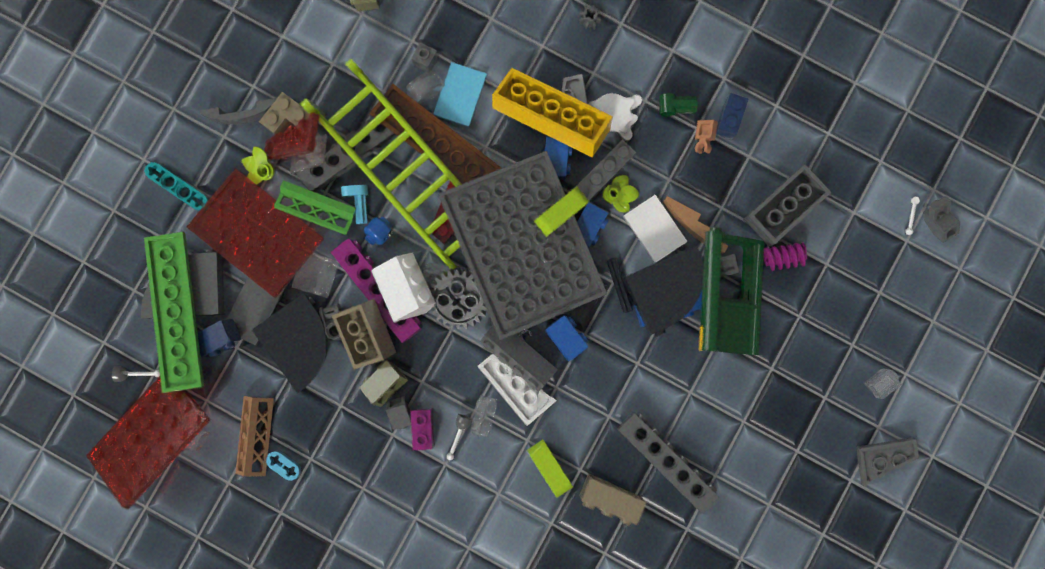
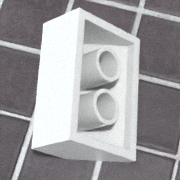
[372,252,436,322]

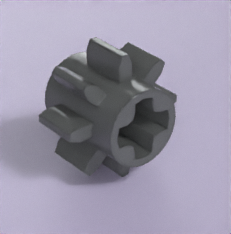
[578,5,601,30]

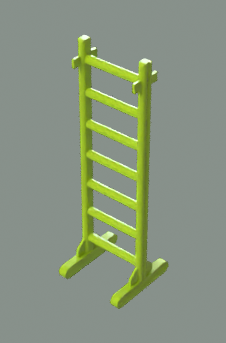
[300,58,462,271]

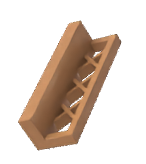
[235,396,274,476]

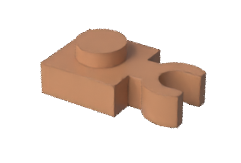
[695,120,718,154]

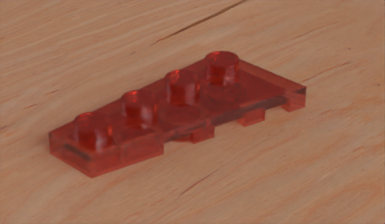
[264,112,320,161]

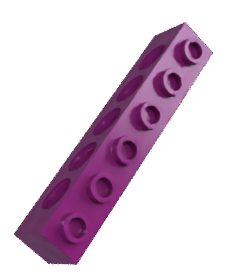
[331,238,422,343]

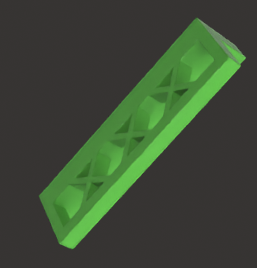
[274,180,356,235]

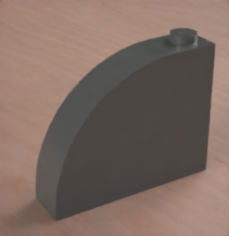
[141,249,224,319]

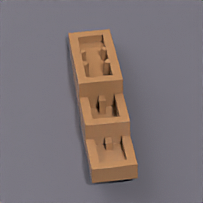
[663,196,728,254]

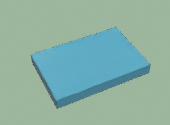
[433,62,487,128]

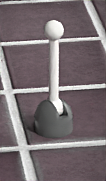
[112,366,160,382]
[446,414,473,460]

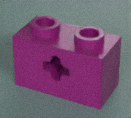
[411,409,434,450]

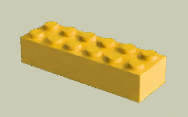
[492,68,613,157]

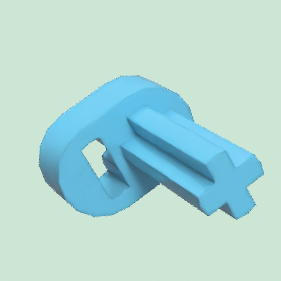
[341,185,368,224]

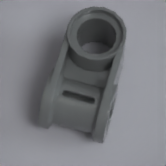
[319,302,342,341]

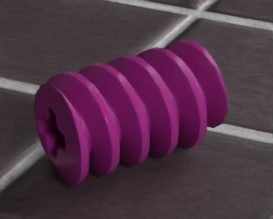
[763,242,807,271]

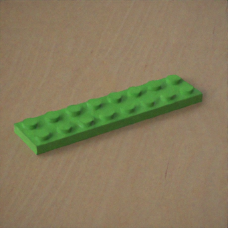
[144,232,204,393]

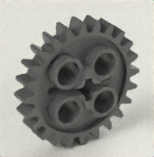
[429,267,487,330]

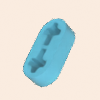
[266,451,301,480]

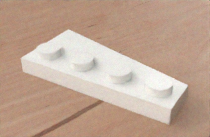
[477,354,557,426]

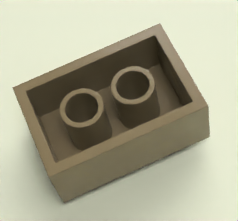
[332,299,396,369]
[579,473,646,526]

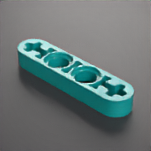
[144,162,211,212]

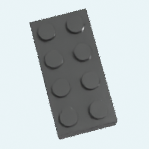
[744,164,832,247]

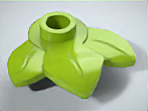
[241,147,275,184]
[603,175,639,213]

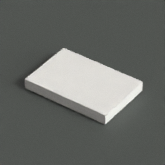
[623,195,687,263]

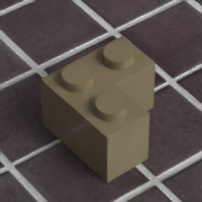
[259,92,317,138]

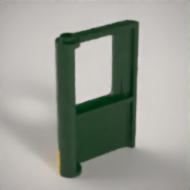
[699,227,764,355]

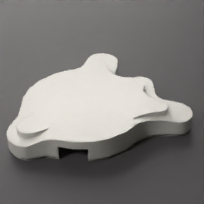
[588,93,642,141]

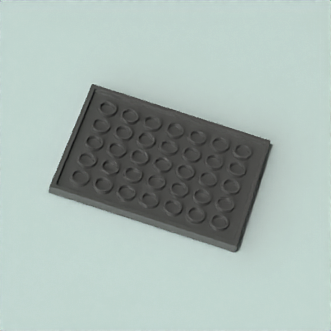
[438,151,607,340]

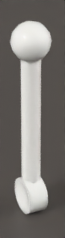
[905,197,920,235]

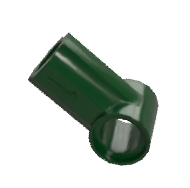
[659,93,698,116]

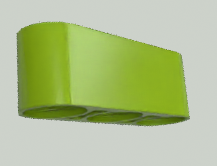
[534,186,590,236]
[527,439,573,498]

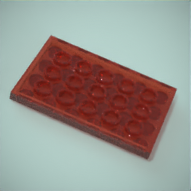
[186,168,324,298]
[86,376,210,509]

